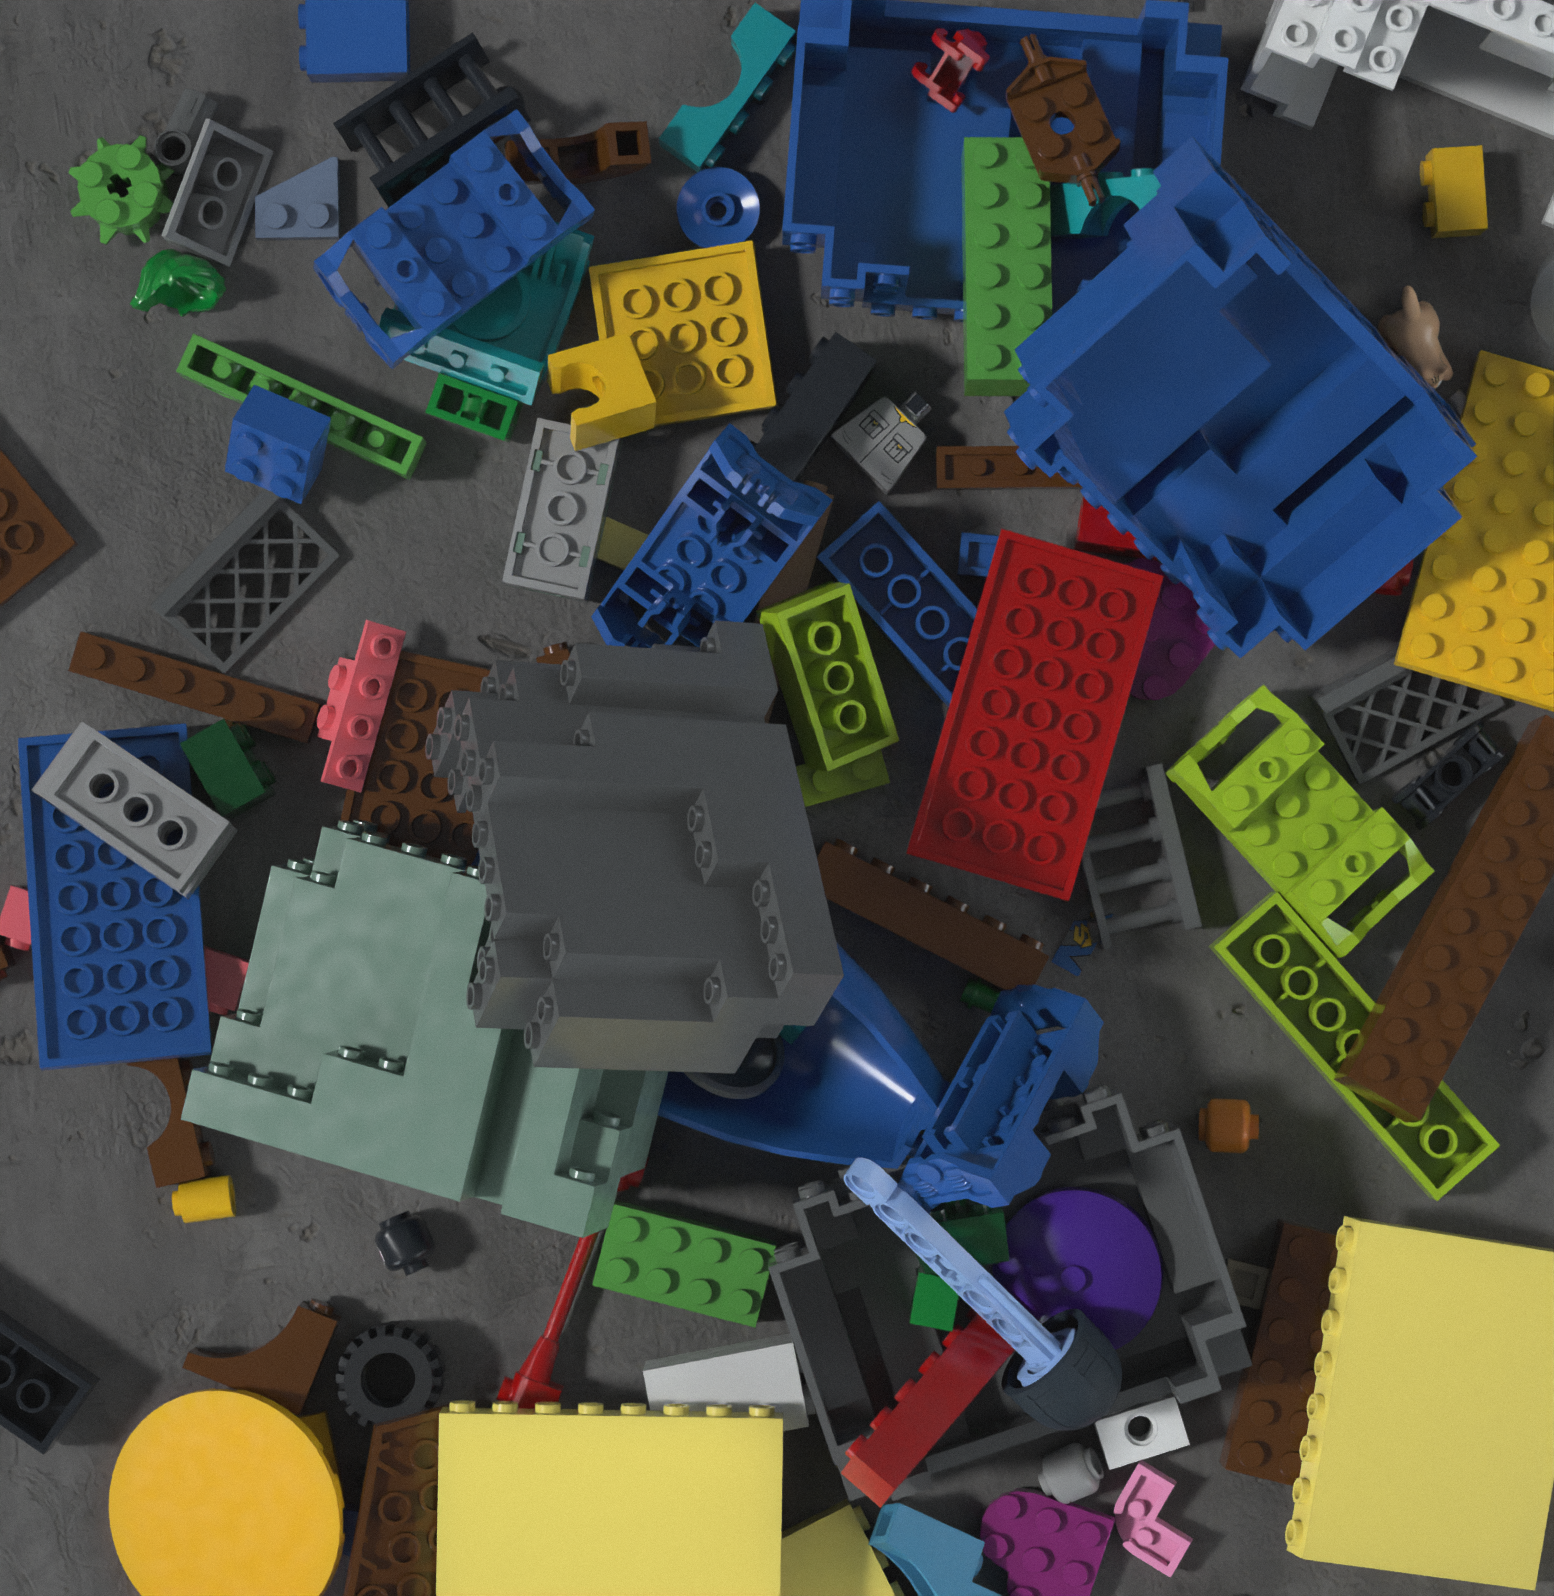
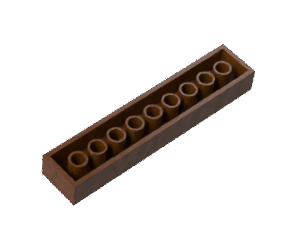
[1334,714,1554,1122]

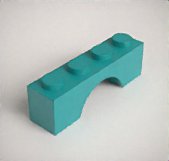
[659,3,796,172]
[1050,168,1161,239]

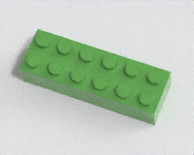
[961,137,1052,396]

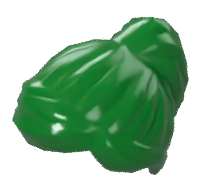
[130,248,227,317]

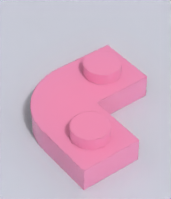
[1113,1460,1193,1578]

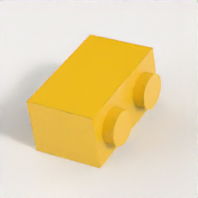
[1420,145,1488,238]

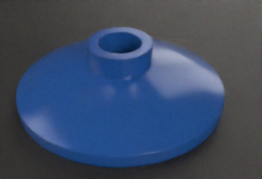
[677,167,760,248]

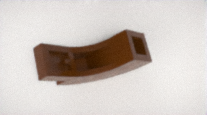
[504,121,651,185]

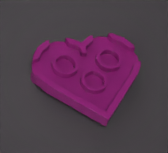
[1125,558,1215,701]
[980,1487,1115,1596]

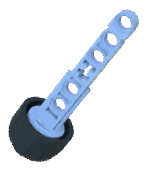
[844,1157,1122,1430]

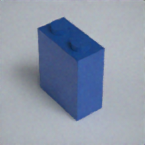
[298,0,411,83]

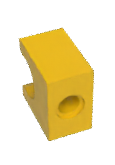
[547,332,656,451]

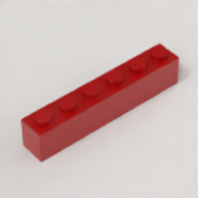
[841,1308,1016,1508]

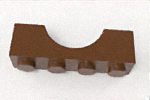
[127,1057,215,1188]

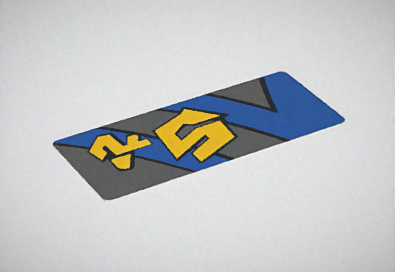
[1052,899,1113,976]

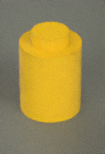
[172,1175,236,1223]

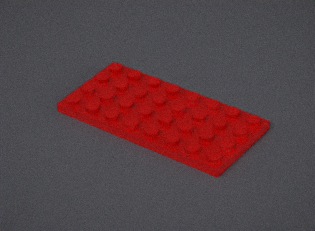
[906,528,1164,901]

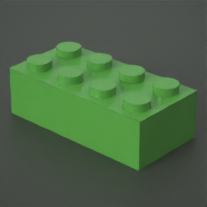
[592,1200,776,1328]

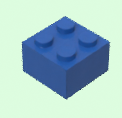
[225,385,331,504]

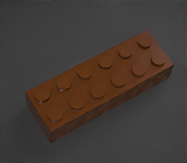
[1219,1219,1338,1486]

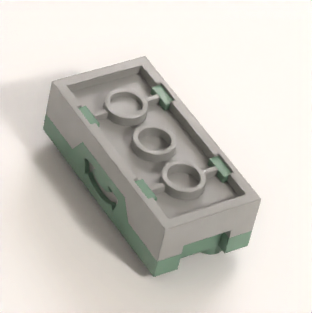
[502,418,623,603]

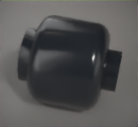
[374,1210,436,1276]

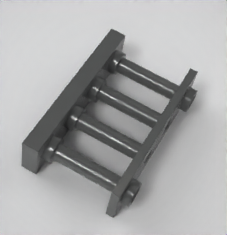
[1080,763,1202,950]

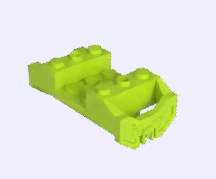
[1165,684,1434,959]

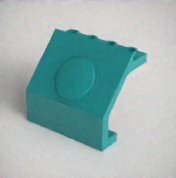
[379,222,595,406]

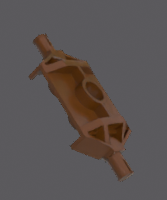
[1006,34,1120,207]

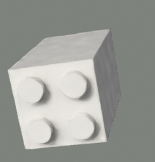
[643,1333,816,1431]

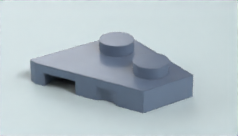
[255,157,340,241]

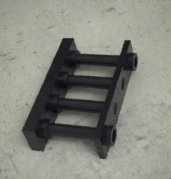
[333,32,531,208]

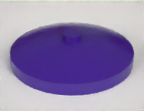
[993,1187,1164,1350]

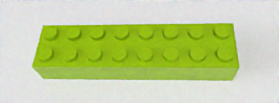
[1208,892,1500,1201]

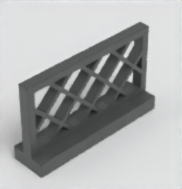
[150,489,340,674]
[1308,646,1505,785]

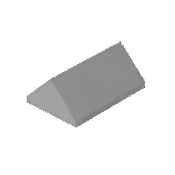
[161,118,274,267]

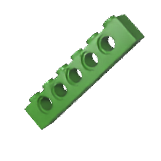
[176,333,427,480]

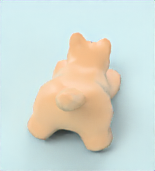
[1378,285,1453,389]

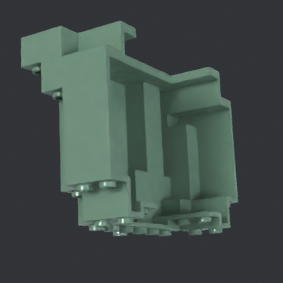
[181,819,668,1238]

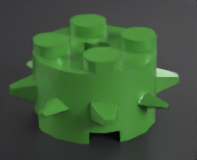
[69,135,174,245]

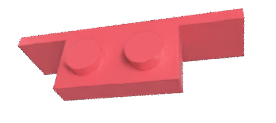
[317,620,406,793]

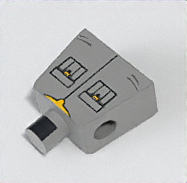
[830,392,932,495]

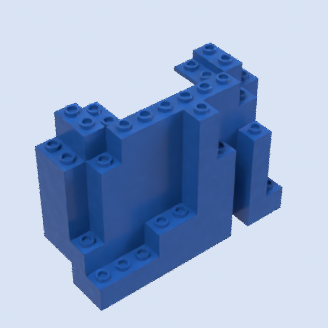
[782,0,1228,323]
[1004,136,1478,658]

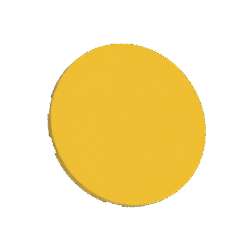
[109,1388,345,1596]

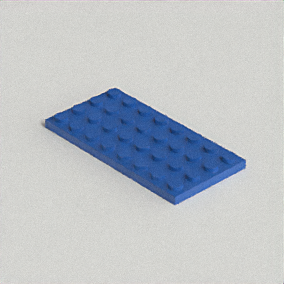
[18,724,212,1071]

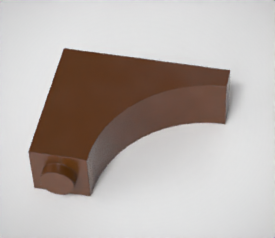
[182,1298,341,1415]

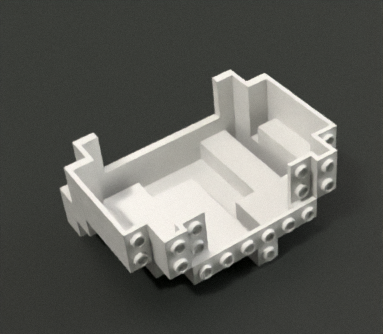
[1240,0,1554,229]

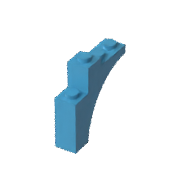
[868,1503,1002,1596]

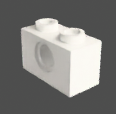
[1093,1393,1190,1470]

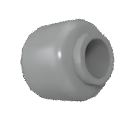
[1038,1442,1104,1504]

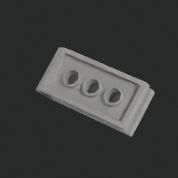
[32,722,238,900]

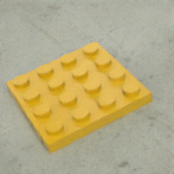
[589,240,778,427]

